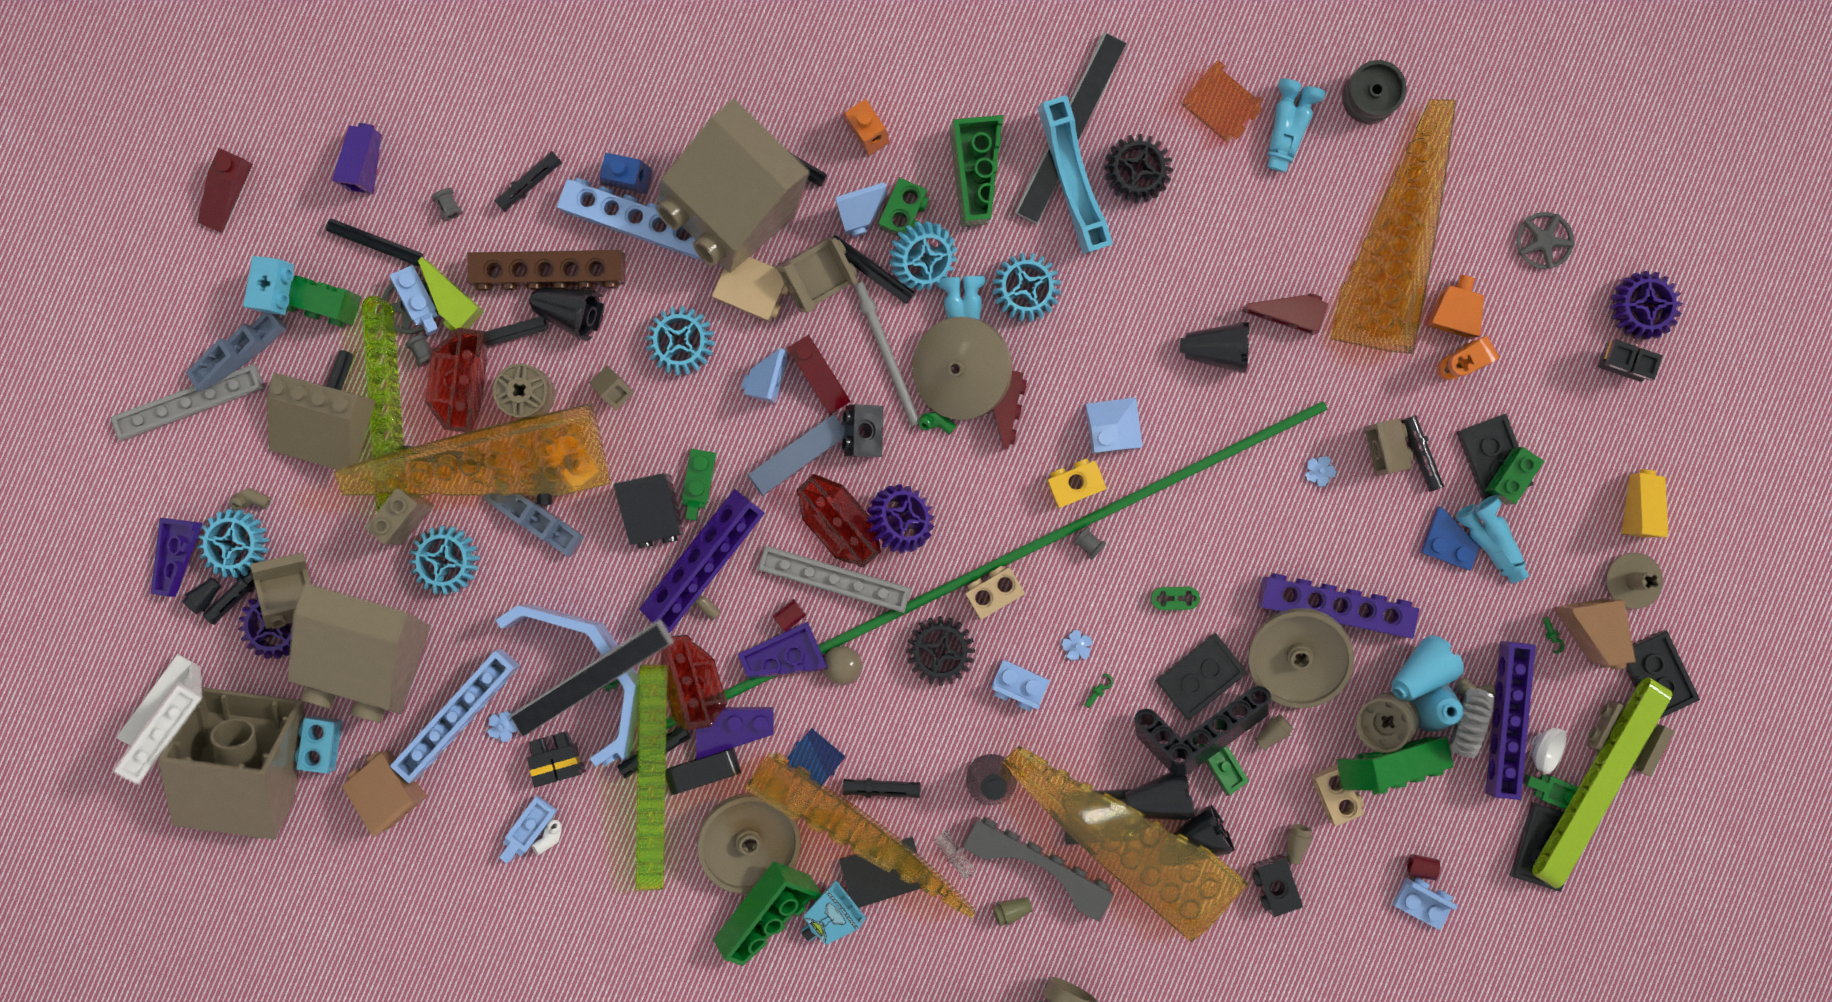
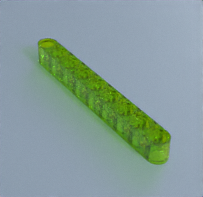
[362,295,407,512]
[636,665,667,891]

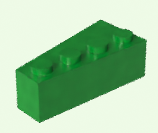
[949,115,1004,227]
[286,275,362,328]
[1336,737,1454,795]
[713,861,822,966]

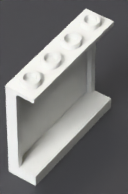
[114,654,202,784]

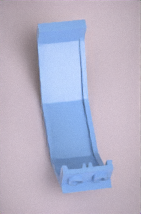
[495,604,643,767]

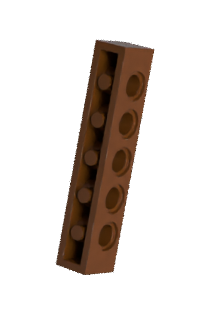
[467,250,626,291]

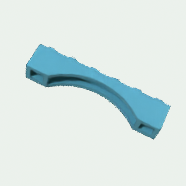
[1037,95,1113,254]

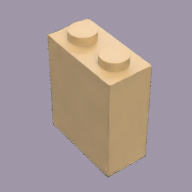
[712,257,789,323]

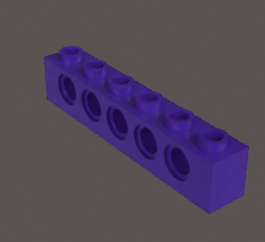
[639,488,765,634]
[1257,573,1420,639]
[1485,641,1536,800]

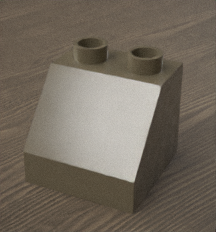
[656,99,809,273]
[288,583,431,723]
[158,687,305,840]

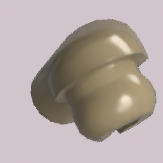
[230,488,271,510]
[689,595,720,620]
[1457,678,1496,697]

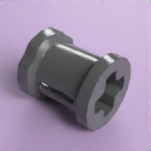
[431,188,463,221]
[405,334,438,367]
[1072,526,1106,560]

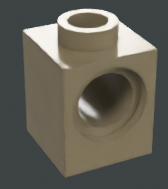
[589,365,634,410]

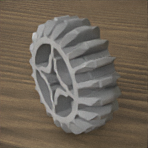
[1450,688,1494,758]

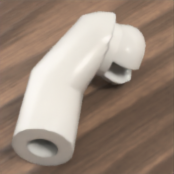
[531,820,562,855]

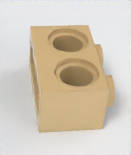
[965,565,1025,620]
[1310,764,1364,827]

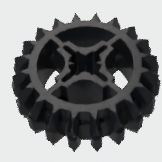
[1104,134,1173,204]
[906,616,975,686]

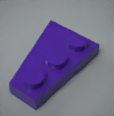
[150,518,203,597]
[738,622,828,679]
[696,707,774,759]

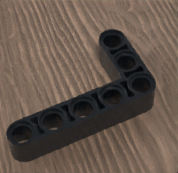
[1134,686,1271,777]

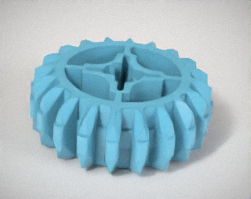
[889,221,957,290]
[993,253,1061,322]
[645,306,715,376]
[197,509,270,578]
[409,526,480,595]

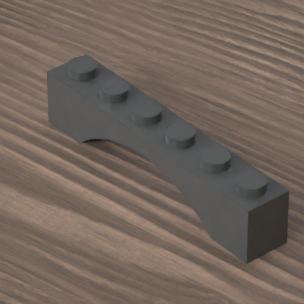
[962,816,1114,922]

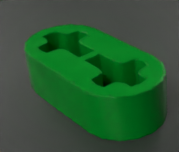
[1150,586,1200,610]

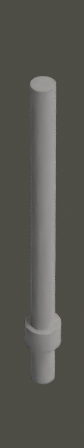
[854,282,919,427]

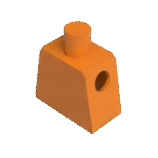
[842,99,890,156]
[1426,275,1484,339]

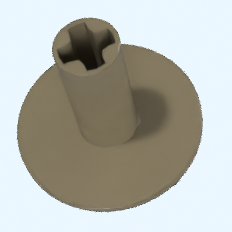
[1606,553,1663,609]

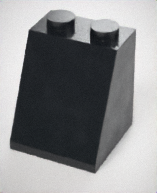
[613,473,684,549]

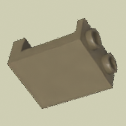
[776,237,858,313]
[365,489,435,545]
[250,552,311,629]
[1586,700,1674,777]

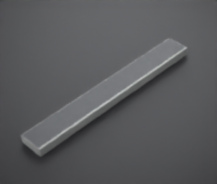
[1014,32,1127,225]
[510,619,674,737]

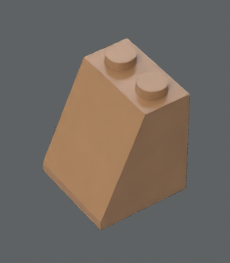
[1554,598,1635,670]
[342,750,428,837]

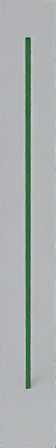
[658,401,1327,731]

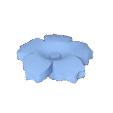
[1305,456,1337,487]
[1061,630,1093,661]
[487,711,518,742]

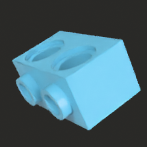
[295,716,343,774]

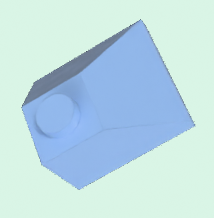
[835,182,887,237]
[741,348,789,404]
[1085,397,1143,454]

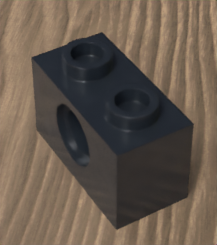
[841,404,883,458]
[1251,854,1303,917]

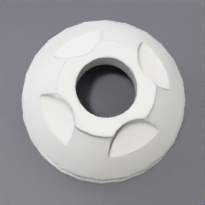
[1529,728,1566,774]

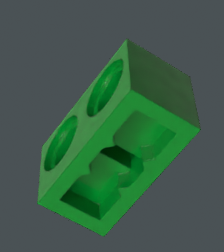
[878,177,930,237]
[1485,447,1545,505]

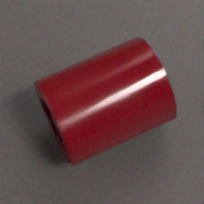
[773,599,806,632]
[1407,854,1440,881]

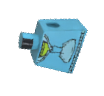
[801,880,866,944]

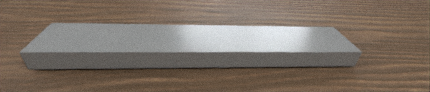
[110,364,265,441]
[757,546,912,613]

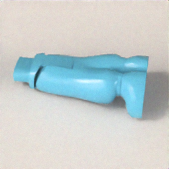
[1267,78,1326,173]
[938,276,986,320]
[1455,495,1529,584]

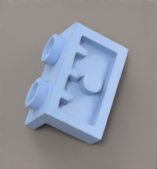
[991,659,1050,711]
[1392,877,1458,930]

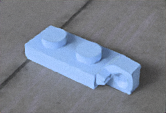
[389,265,438,336]
[499,795,558,864]

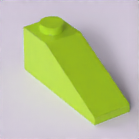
[418,257,484,333]

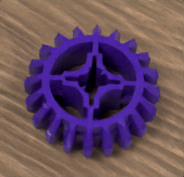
[1609,271,1683,340]
[866,484,935,554]
[238,595,293,659]

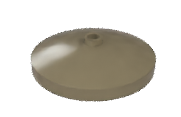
[913,317,1012,420]
[1249,608,1354,708]
[697,793,801,894]

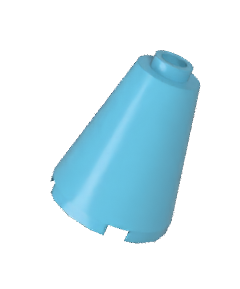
[1391,635,1464,701]
[1412,685,1463,732]

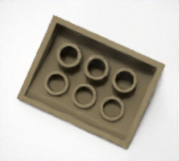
[266,372,375,475]

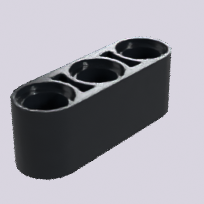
[663,748,742,795]

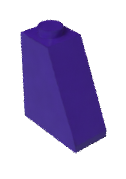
[332,123,382,194]

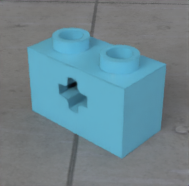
[243,256,294,315]

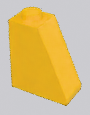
[1621,469,1668,538]

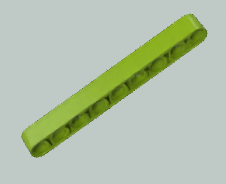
[1532,677,1672,888]

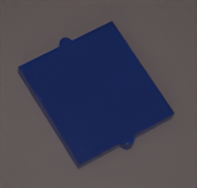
[785,728,846,789]

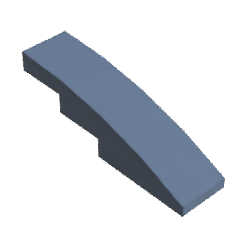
[186,313,287,392]
[747,414,845,496]
[483,478,585,557]

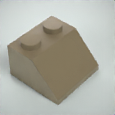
[1364,418,1413,476]

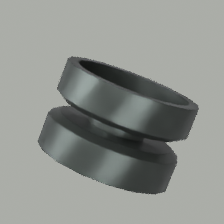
[1342,60,1407,124]

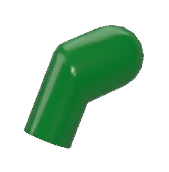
[918,412,957,435]

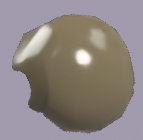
[822,646,863,685]

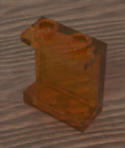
[1181,59,1264,143]

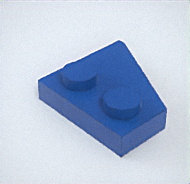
[1420,507,1479,571]

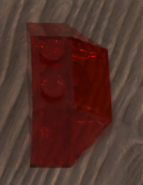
[425,328,487,433]
[796,474,881,568]
[661,635,727,730]

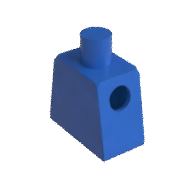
[600,153,653,194]

